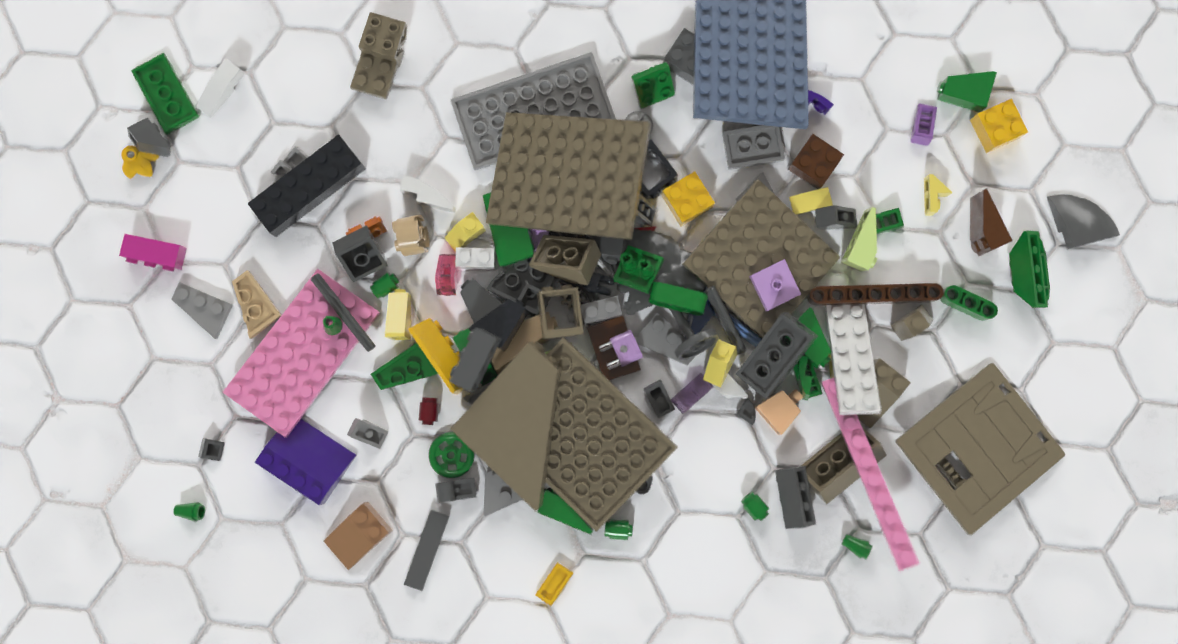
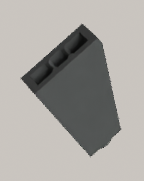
[460,278,502,323]

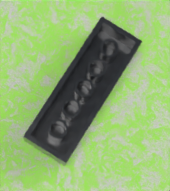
[247,134,366,237]

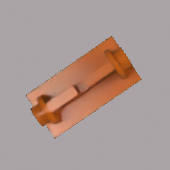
[346,216,388,238]

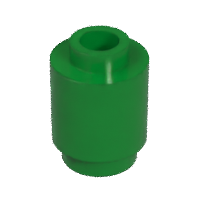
[370,272,400,299]
[740,491,769,521]
[605,519,633,540]

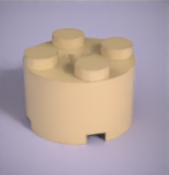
[392,215,430,256]

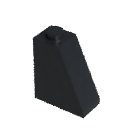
[468,299,529,352]

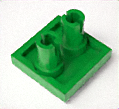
[631,62,675,109]
[613,245,664,294]

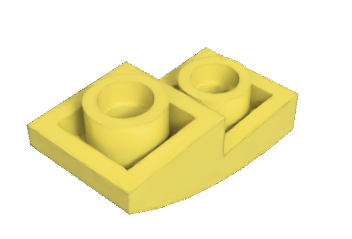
[789,187,833,215]

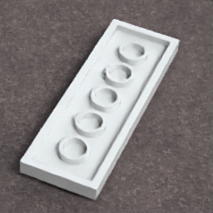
[825,304,881,415]

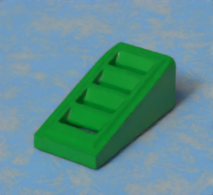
[876,207,904,234]
[793,361,823,400]

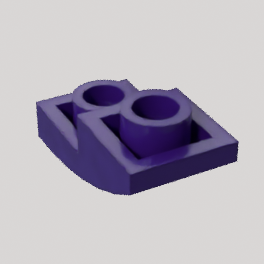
[808,90,834,115]

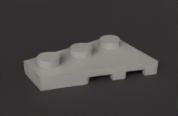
[171,282,233,339]

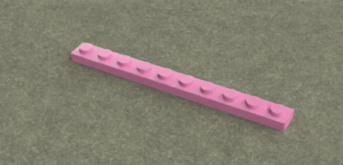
[821,378,919,571]

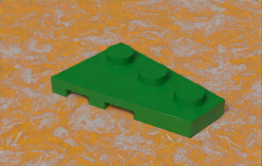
[370,343,438,390]

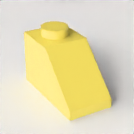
[444,212,486,253]
[703,339,737,388]

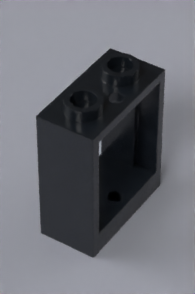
[640,139,678,200]

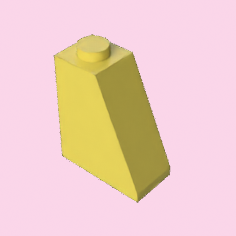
[385,289,411,340]

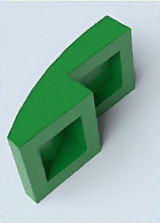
[798,356,813,401]

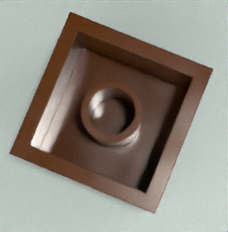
[788,133,845,189]

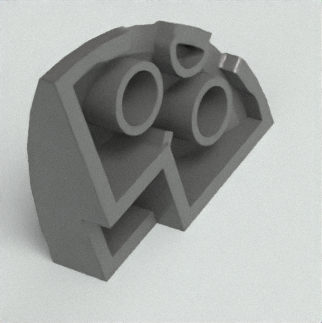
[1047,194,1120,250]
[486,259,559,316]

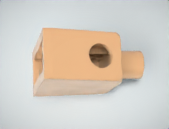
[754,389,803,435]

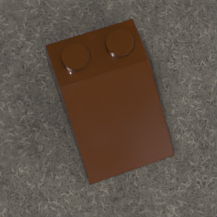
[970,188,1013,257]

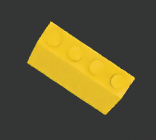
[408,318,465,395]

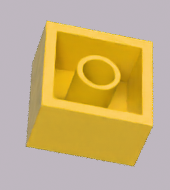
[970,98,1028,153]
[661,171,715,227]

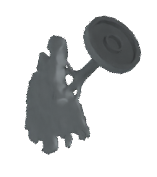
[611,229,719,360]

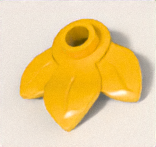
[121,146,159,179]

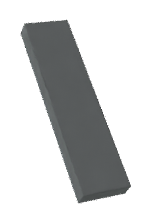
[404,510,450,591]

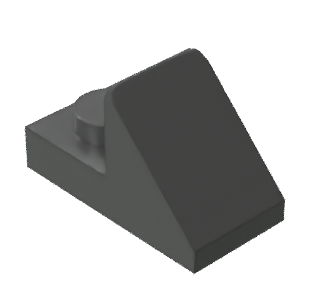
[643,379,675,419]

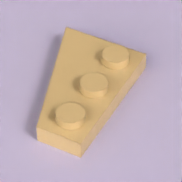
[232,270,282,339]

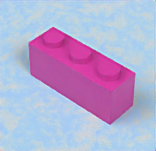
[119,234,187,272]

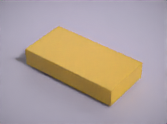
[535,562,573,606]

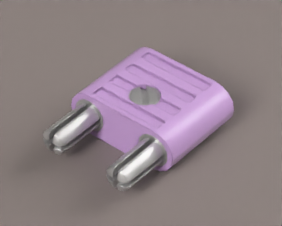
[599,329,643,370]

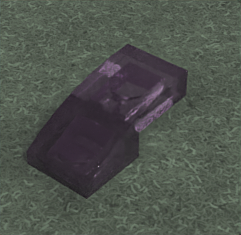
[671,373,713,414]

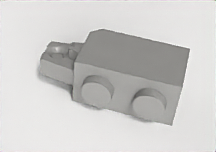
[567,296,622,326]

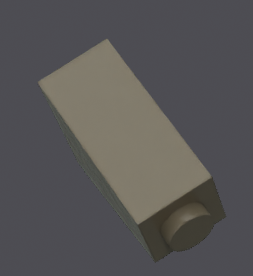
[890,304,933,341]

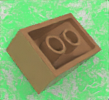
[324,502,393,570]

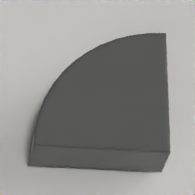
[736,398,756,425]

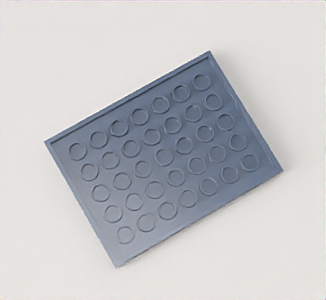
[693,0,809,129]

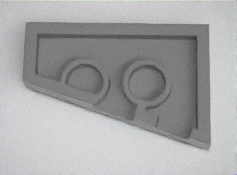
[635,313,695,365]

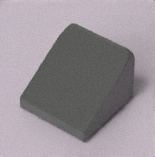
[198,438,225,461]

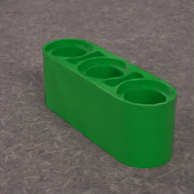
[648,282,708,316]
[940,285,998,321]

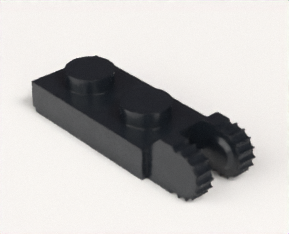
[559,272,615,296]

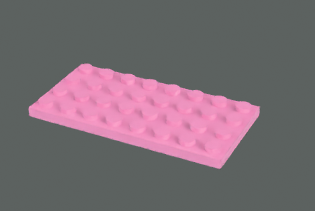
[222,269,380,438]

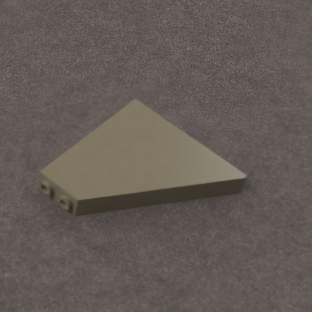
[451,342,561,512]

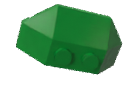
[1009,230,1050,308]

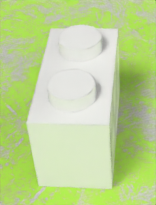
[455,247,496,271]

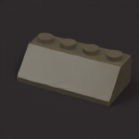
[801,427,887,504]

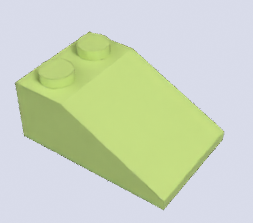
[841,207,877,272]

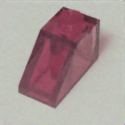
[435,254,458,296]

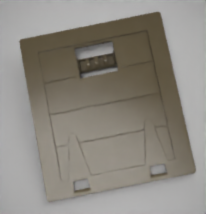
[895,363,1066,535]

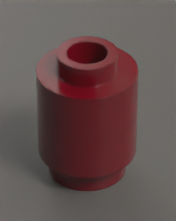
[418,397,439,425]

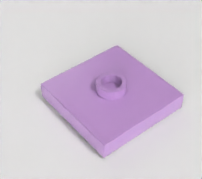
[749,259,801,311]

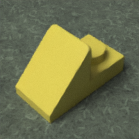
[924,174,952,216]

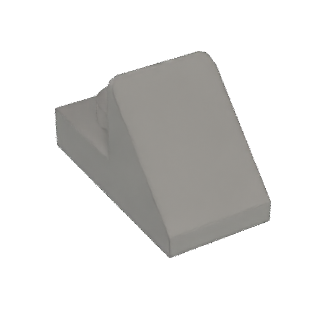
[347,417,388,449]

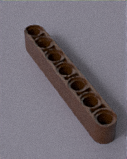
[807,283,944,306]

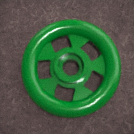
[429,432,475,478]

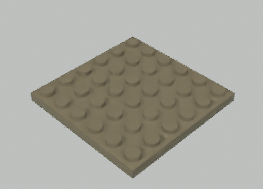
[682,179,840,339]

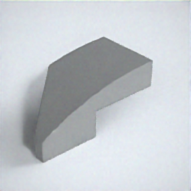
[271,146,308,174]

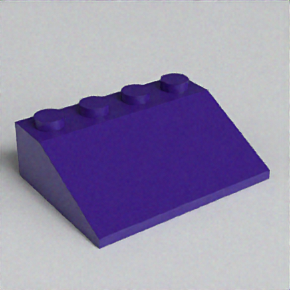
[254,418,357,505]

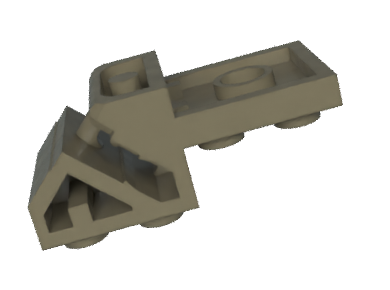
[350,12,408,100]

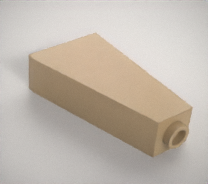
[492,311,558,375]

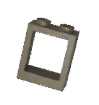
[537,285,584,340]

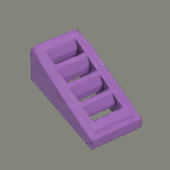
[910,103,937,146]

